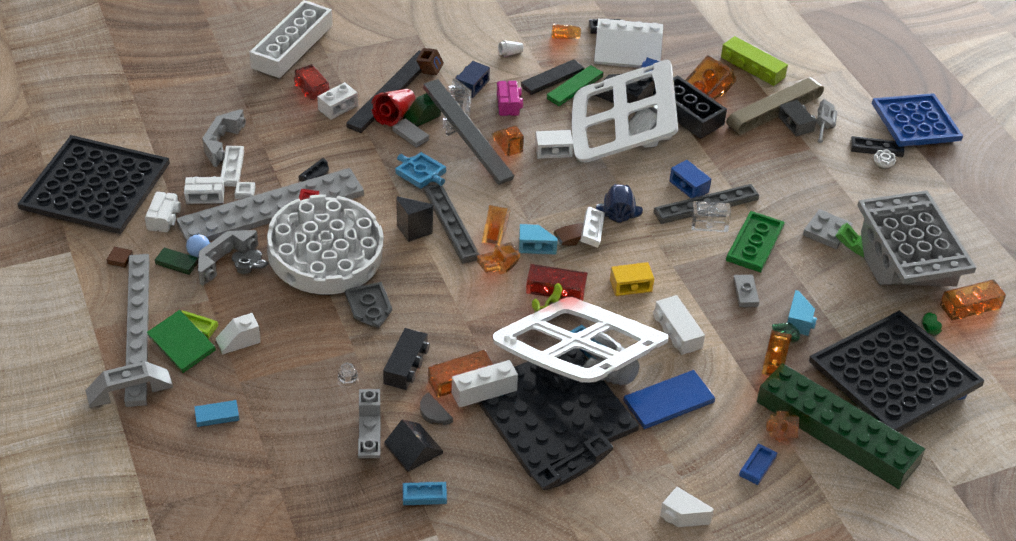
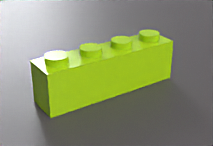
[721,36,788,86]

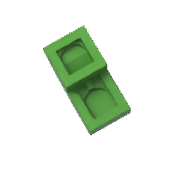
[835,223,864,258]

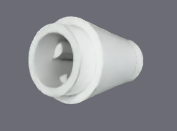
[498,40,524,57]

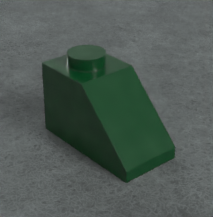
[403,93,441,127]

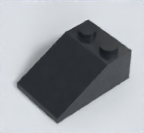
[594,74,654,113]

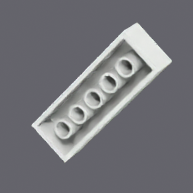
[250,0,333,78]

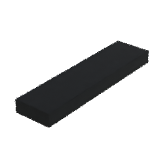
[521,59,584,95]

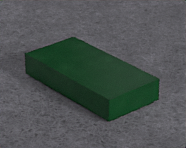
[155,247,199,275]

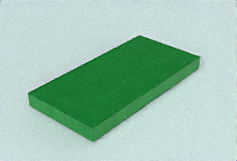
[726,211,785,273]

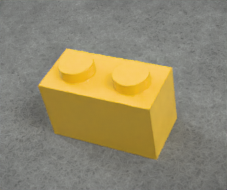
[610,262,654,296]

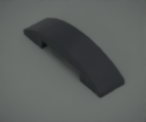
[531,432,613,490]

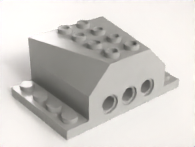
[857,190,976,287]

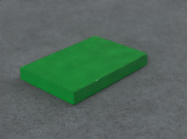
[147,310,216,373]

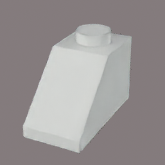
[216,313,261,355]
[660,487,714,527]

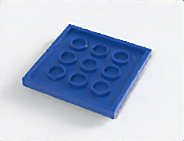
[871,93,963,147]

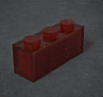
[526,264,588,301]

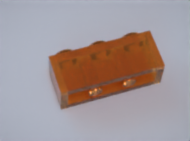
[940,279,1006,321]
[428,350,493,398]

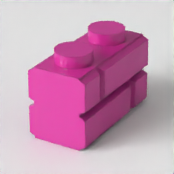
[497,81,523,116]

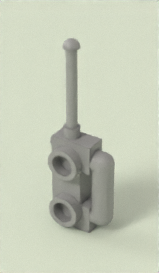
[816,99,837,143]

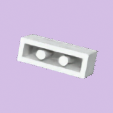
[653,295,705,355]
[452,360,518,408]

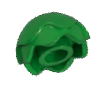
[921,312,942,335]

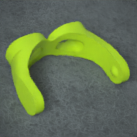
[532,283,562,313]

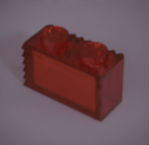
[294,64,329,100]

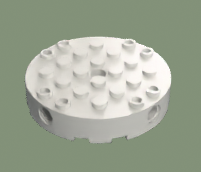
[267,195,383,294]

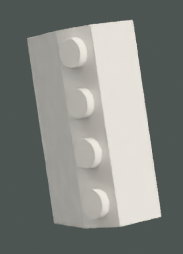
[594,19,663,68]

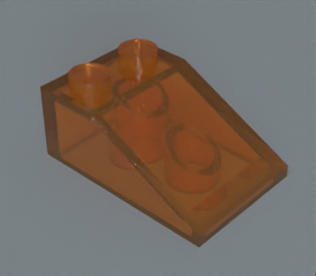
[685,55,737,100]

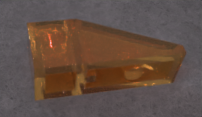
[762,330,792,376]

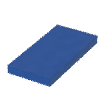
[623,370,715,429]

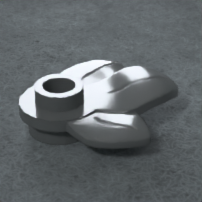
[232,249,269,274]

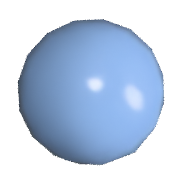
[186,234,210,258]

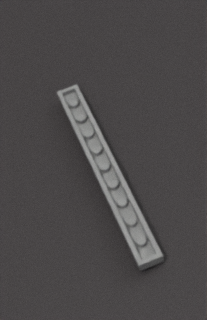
[125,254,150,407]

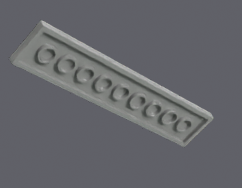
[176,168,364,243]

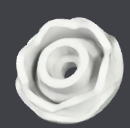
[874,149,896,169]

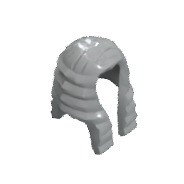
[583,331,640,386]

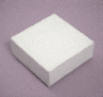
[235,182,256,199]

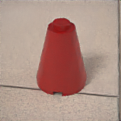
[371,89,416,127]

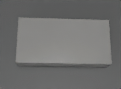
[393,119,429,147]

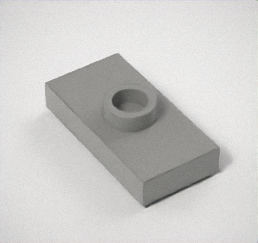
[733,275,759,307]

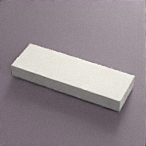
[221,146,244,187]
[580,207,605,248]

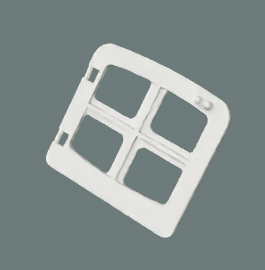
[572,60,678,163]
[493,297,668,383]

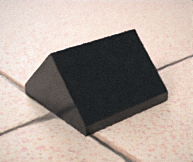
[396,196,433,242]
[384,419,443,472]

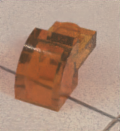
[476,242,521,275]

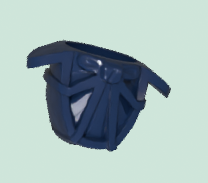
[596,184,643,223]

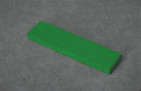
[546,65,603,106]

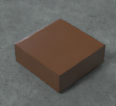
[106,246,133,268]

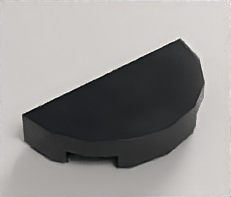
[298,158,329,182]

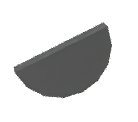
[420,392,453,425]

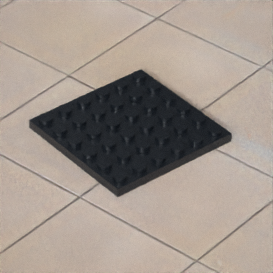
[17,135,170,234]
[809,310,984,432]
[477,348,639,477]

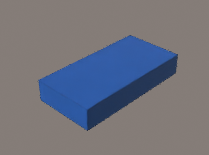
[739,443,777,485]

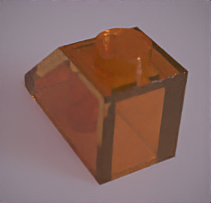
[492,126,524,157]
[482,205,511,245]

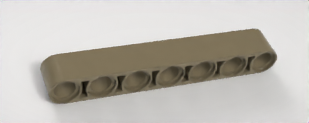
[726,77,824,135]

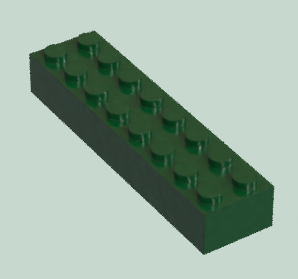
[756,363,926,490]

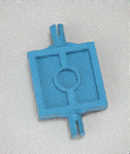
[395,152,446,189]

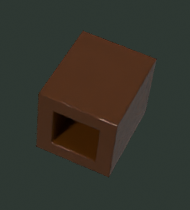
[416,48,444,75]

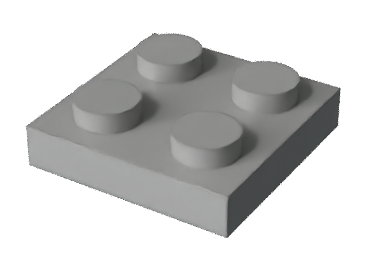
[803,209,853,249]

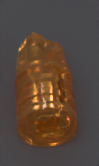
[551,24,581,39]

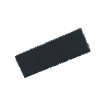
[850,136,904,157]

